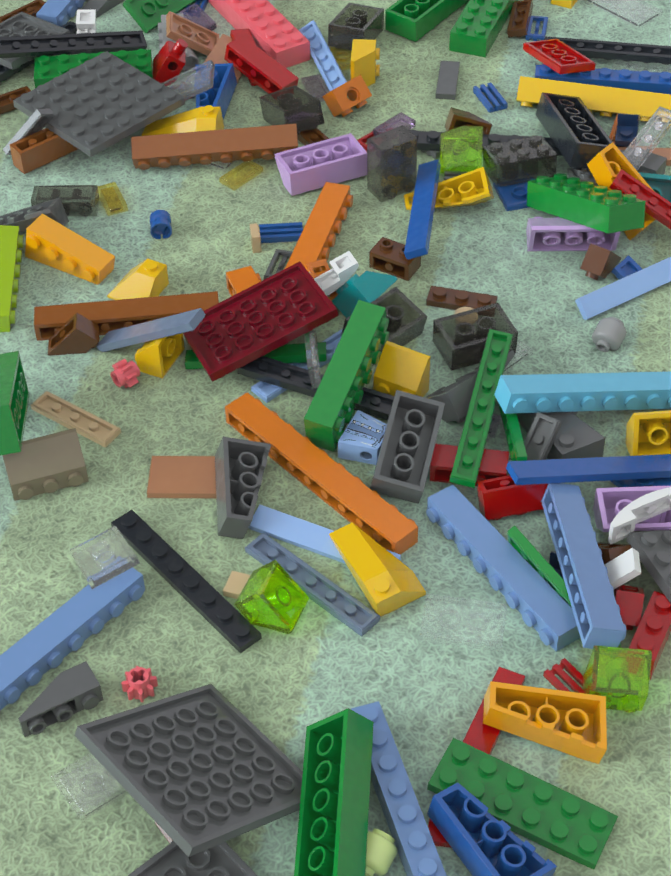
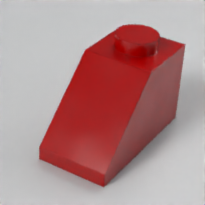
[614,585,645,630]

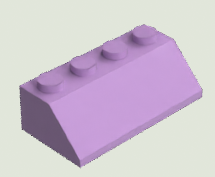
[274,133,369,196]
[526,217,621,251]
[593,486,671,532]

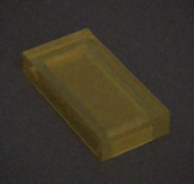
[219,161,263,191]
[95,182,128,216]

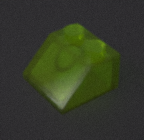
[440,126,483,174]
[234,559,309,634]
[583,645,652,713]

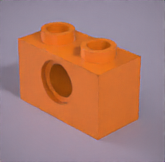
[323,75,372,117]

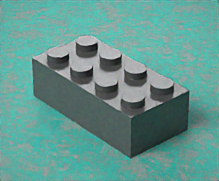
[370,390,445,504]

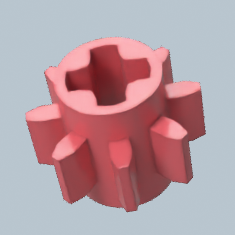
[110,358,140,388]
[121,666,158,702]

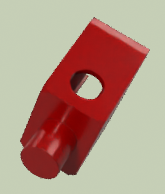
[153,39,188,88]

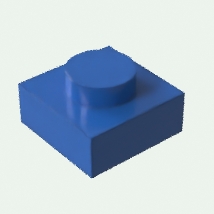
[611,255,642,280]

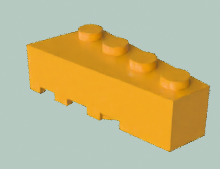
[587,142,656,240]
[25,214,115,285]
[483,681,607,764]

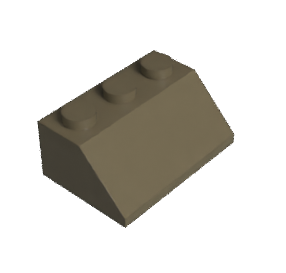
[2,428,89,501]

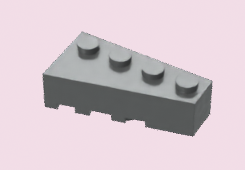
[517,412,605,459]
[215,436,271,539]

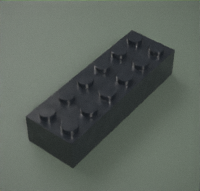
[536,92,612,170]

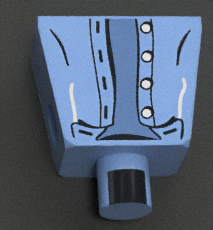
[338,410,387,465]

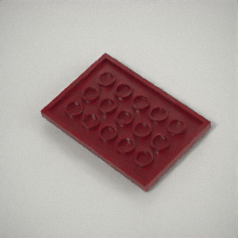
[183,261,339,382]

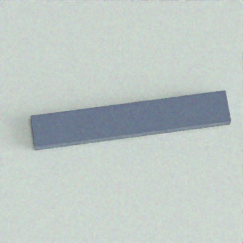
[96,308,206,352]
[245,533,380,637]

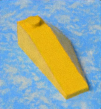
[142,105,224,136]

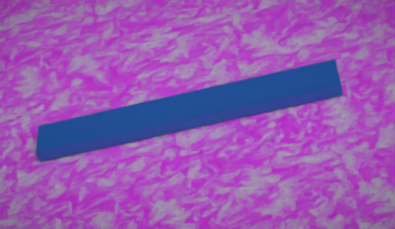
[404,159,441,260]
[506,454,671,485]

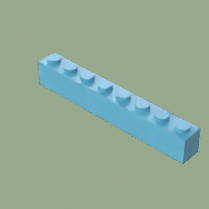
[494,371,671,414]

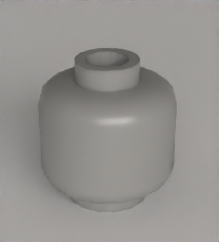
[592,317,627,352]

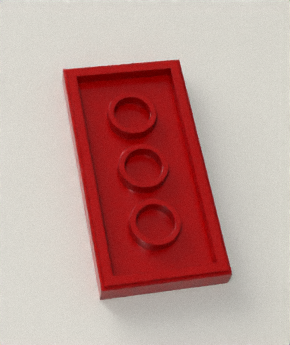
[523,39,596,74]

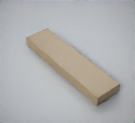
[31,391,121,448]

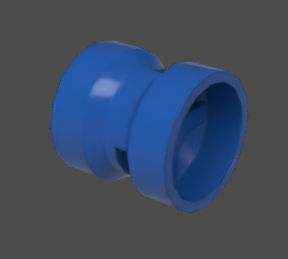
[150,210,172,239]

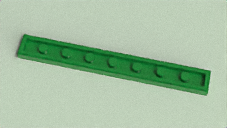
[449,329,513,488]

